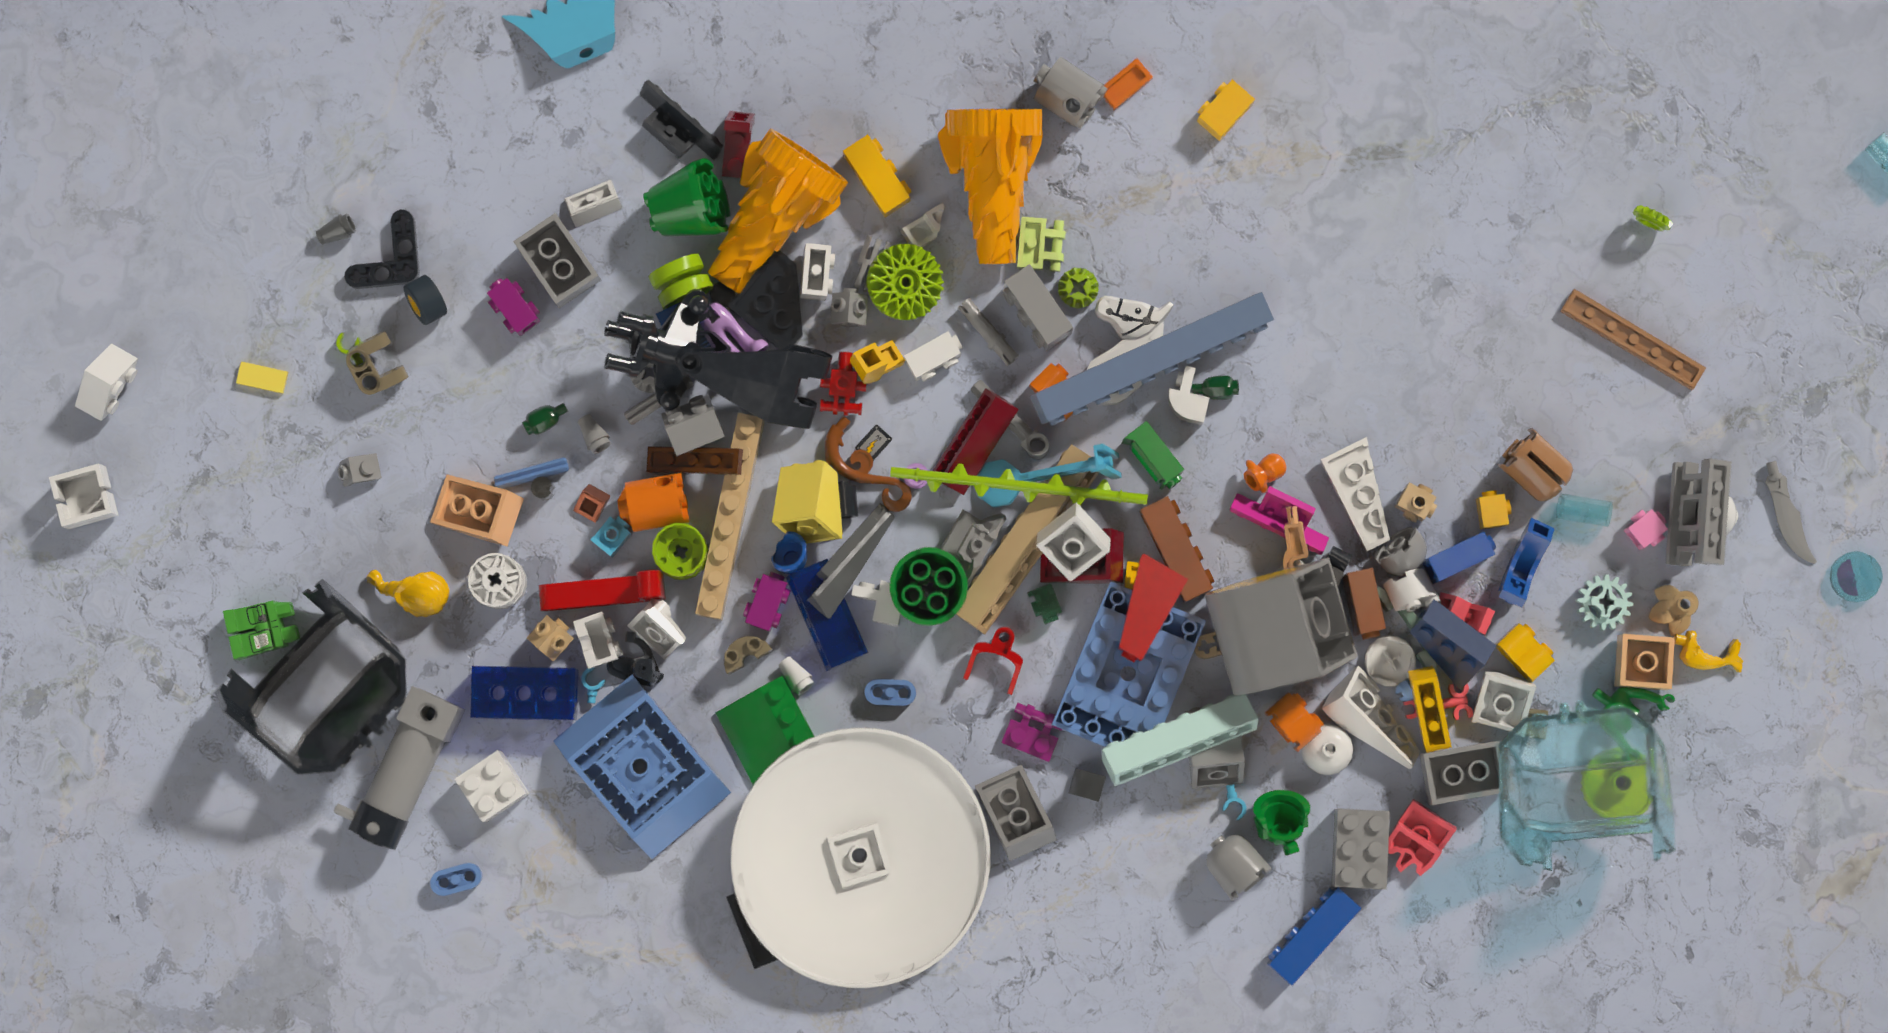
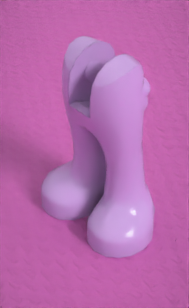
[700,301,769,352]

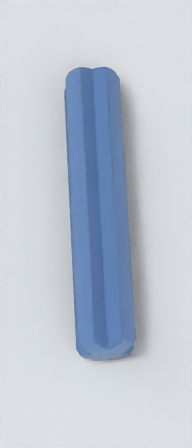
[494,458,569,489]

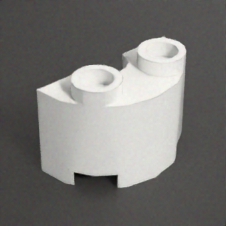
[1383,569,1441,612]
[573,612,623,669]

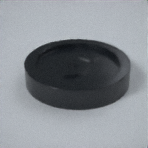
[710,282,735,307]

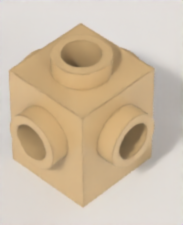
[1395,482,1437,523]
[527,615,574,662]

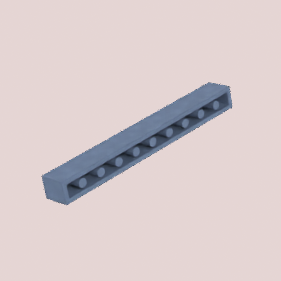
[1030,292,1274,426]

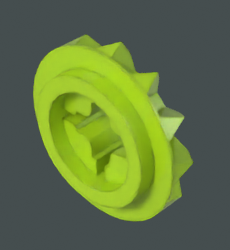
[1633,205,1673,232]
[1058,268,1099,308]

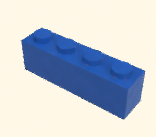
[1267,887,1362,986]

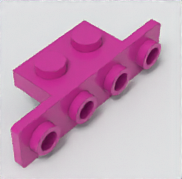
[1229,486,1329,555]

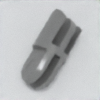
[854,235,891,292]

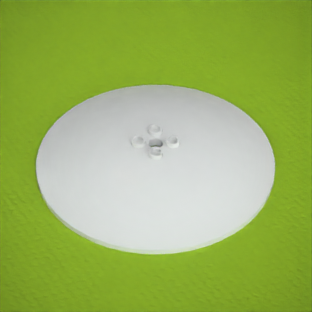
[731,728,991,988]

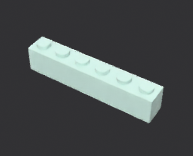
[1102,694,1258,786]

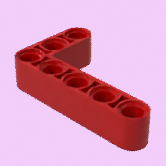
[538,570,666,611]

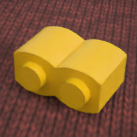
[1495,623,1555,682]

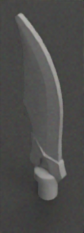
[1765,461,1817,564]

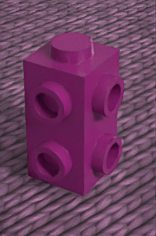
[487,278,541,337]
[743,572,791,632]

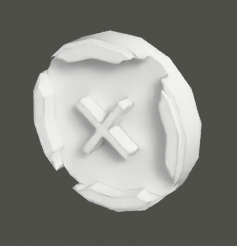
[1364,636,1416,687]

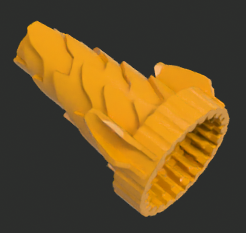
[938,109,1043,264]
[708,129,848,293]

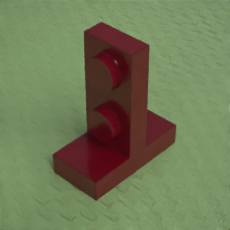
[722,111,755,178]

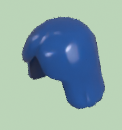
[771,531,807,574]

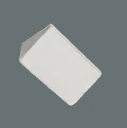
[564,180,622,227]

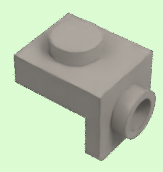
[338,453,381,487]

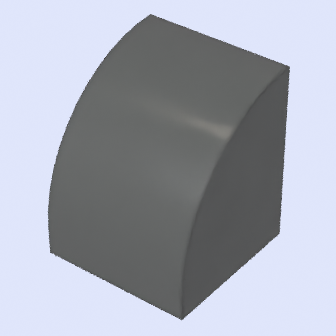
[1068,768,1106,802]

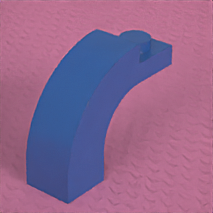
[1498,518,1554,608]

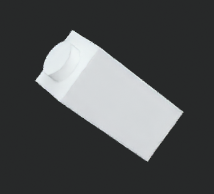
[904,331,963,382]

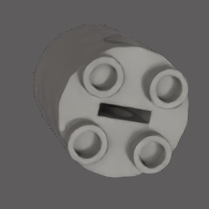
[1033,57,1108,129]

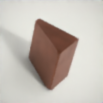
[573,484,610,523]

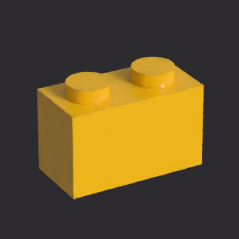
[1197,79,1255,141]

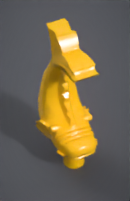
[1674,631,1743,673]

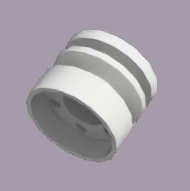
[468,553,527,609]

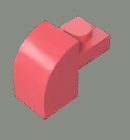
[1439,592,1495,635]

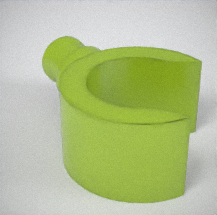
[336,332,363,365]

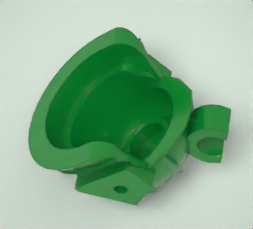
[1253,790,1310,856]

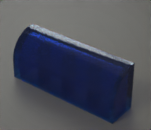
[786,559,869,672]

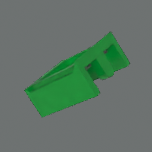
[1121,421,1185,490]

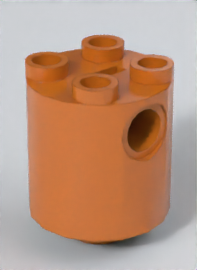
[617,473,690,532]

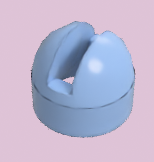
[1395,679,1413,702]

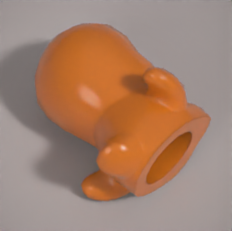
[1244,453,1287,493]

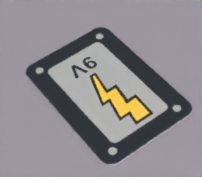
[855,425,892,461]

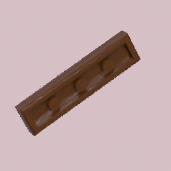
[646,446,743,475]

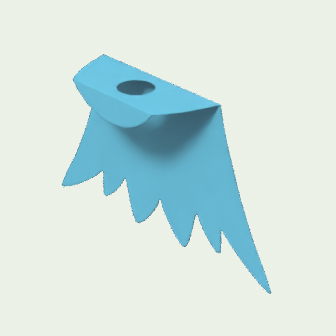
[502,0,615,69]

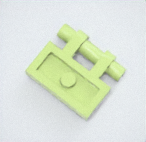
[1017,217,1066,272]

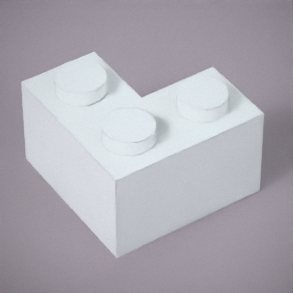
[75,344,138,421]

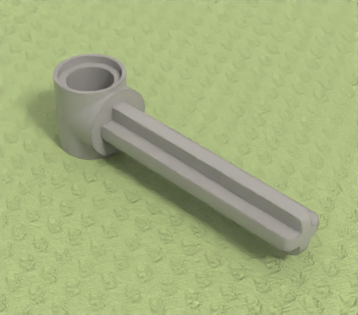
[971,380,1049,460]

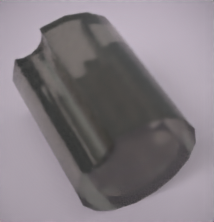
[531,477,555,501]

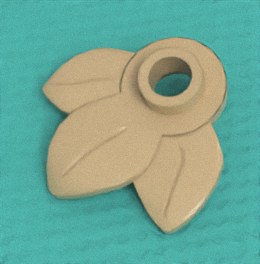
[1649,585,1699,636]

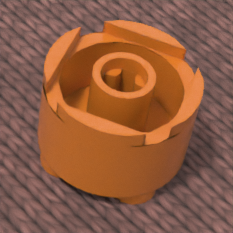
[1264,692,1324,752]

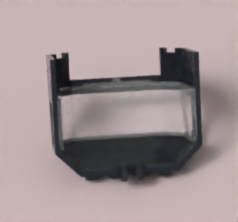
[216,579,407,775]

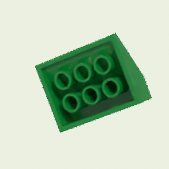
[715,676,815,785]

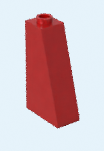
[1118,553,1188,663]

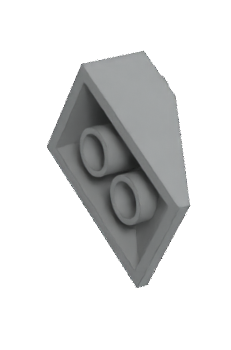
[975,764,1057,861]

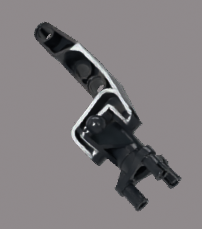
[604,289,833,429]

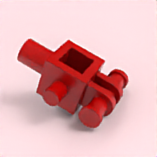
[820,352,867,416]

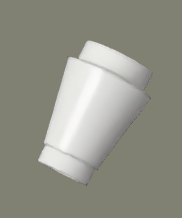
[778,656,814,695]

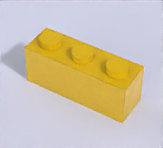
[843,134,912,218]
[1408,666,1452,753]

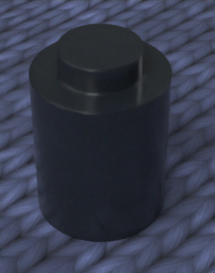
[838,481,858,519]

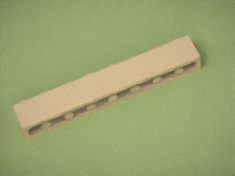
[695,413,765,621]
[956,444,1099,635]

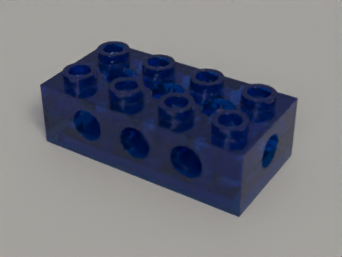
[470,666,579,721]

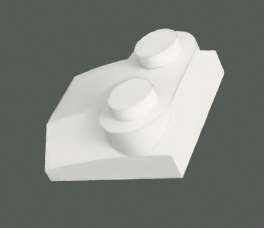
[627,599,686,660]
[1471,672,1536,735]

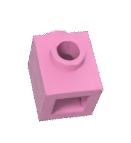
[1623,509,1668,550]

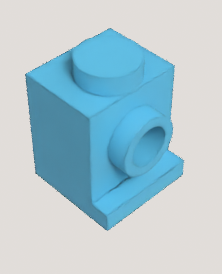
[591,516,632,558]

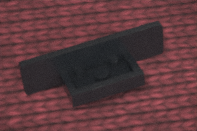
[639,80,723,160]

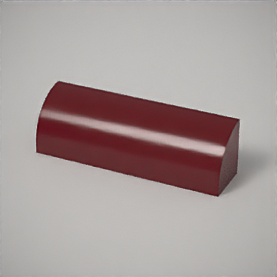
[933,388,1019,495]

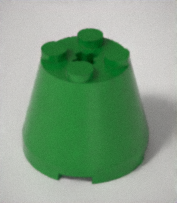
[643,158,731,237]
[890,547,968,626]

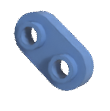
[865,679,916,706]
[430,863,482,896]

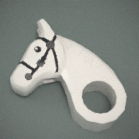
[1087,296,1173,406]

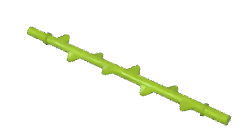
[890,464,1148,506]

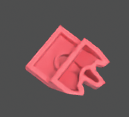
[1388,799,1457,876]

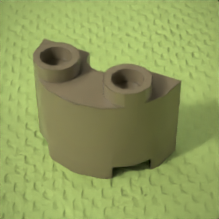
[724,636,774,675]

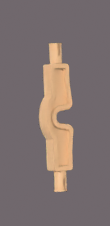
[1283,506,1309,569]

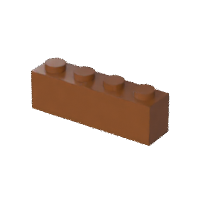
[1139,496,1215,603]

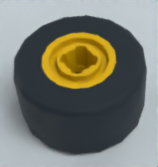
[403,275,447,325]

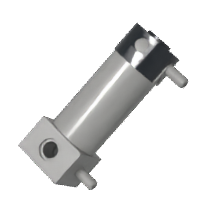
[334,686,466,850]

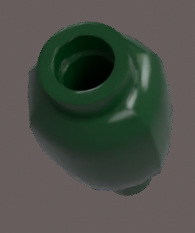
[1192,376,1239,400]
[522,403,568,435]

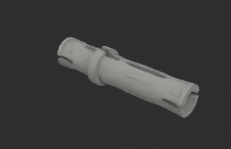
[958,298,1019,366]

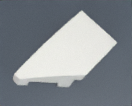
[900,203,944,247]

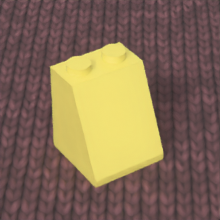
[772,460,843,544]

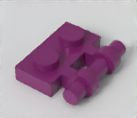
[1001,702,1062,762]

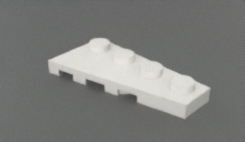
[1320,437,1390,552]

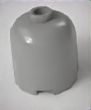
[1206,835,1272,901]

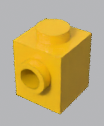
[1475,490,1511,530]

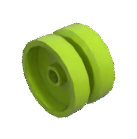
[648,254,714,310]

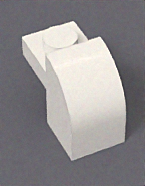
[1168,366,1210,425]
[852,580,901,627]

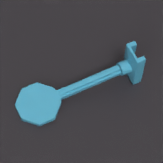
[977,444,1122,508]

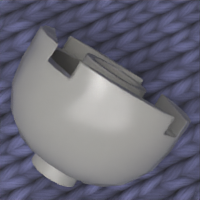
[1374,527,1427,576]

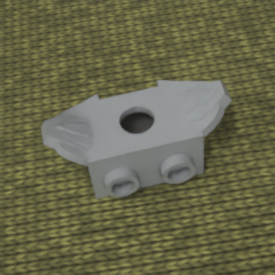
[941,509,1007,587]

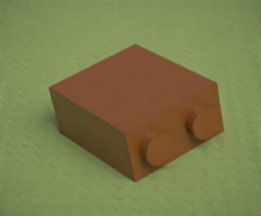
[1342,568,1386,640]

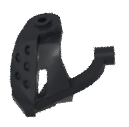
[607,631,664,687]

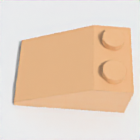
[430,474,524,547]

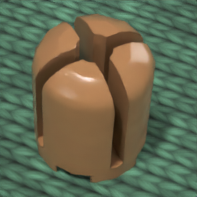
[1497,428,1573,501]

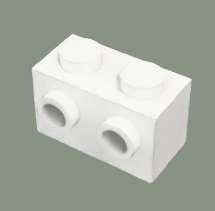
[800,243,835,301]

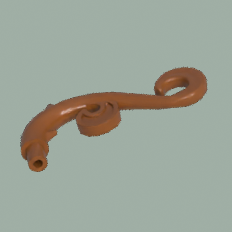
[824,416,912,512]

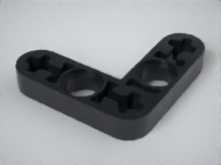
[344,209,420,289]

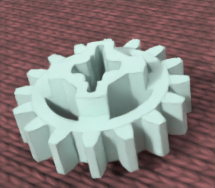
[1576,574,1633,631]

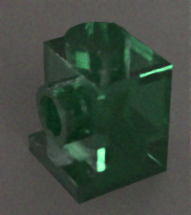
[1027,583,1062,625]

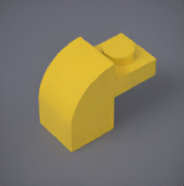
[850,340,905,384]

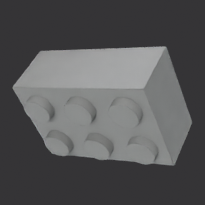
[513,213,601,309]
[1002,264,1073,351]
[1419,741,1509,805]
[1331,809,1390,889]

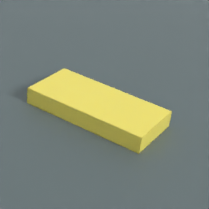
[236,362,289,394]

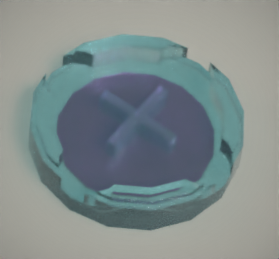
[1829,551,1883,603]

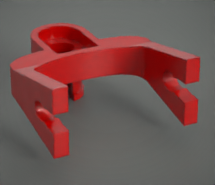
[963,627,1023,695]

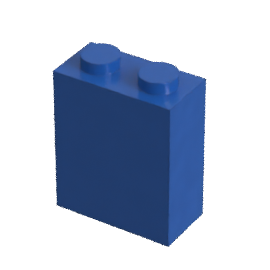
[1422,532,1496,584]

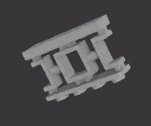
[1666,458,1731,566]

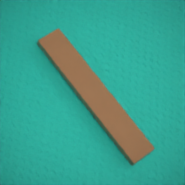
[1560,289,1706,390]

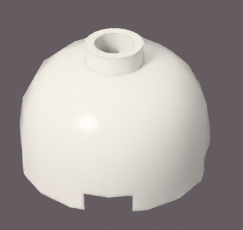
[1301,724,1353,775]

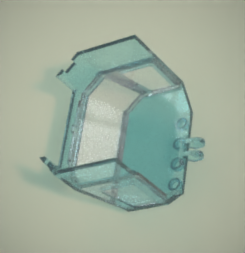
[1499,701,1675,871]

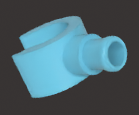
[581,667,606,704]
[1222,784,1247,820]

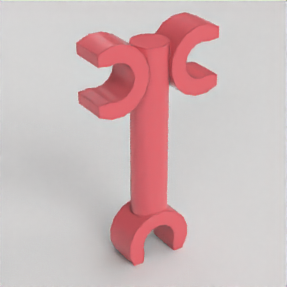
[1403,684,1473,720]

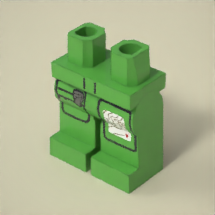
[223,601,300,660]

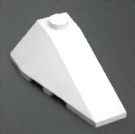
[1322,666,1420,769]

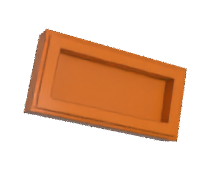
[1103,58,1153,110]

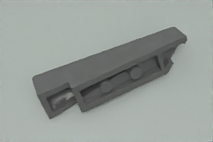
[807,503,894,619]

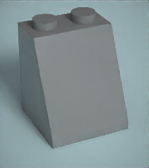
[1184,707,1245,789]

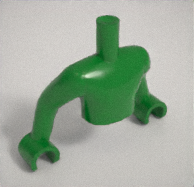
[1592,687,1675,764]

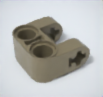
[346,331,409,395]

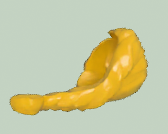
[366,570,450,617]

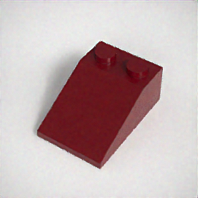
[1040,528,1124,584]

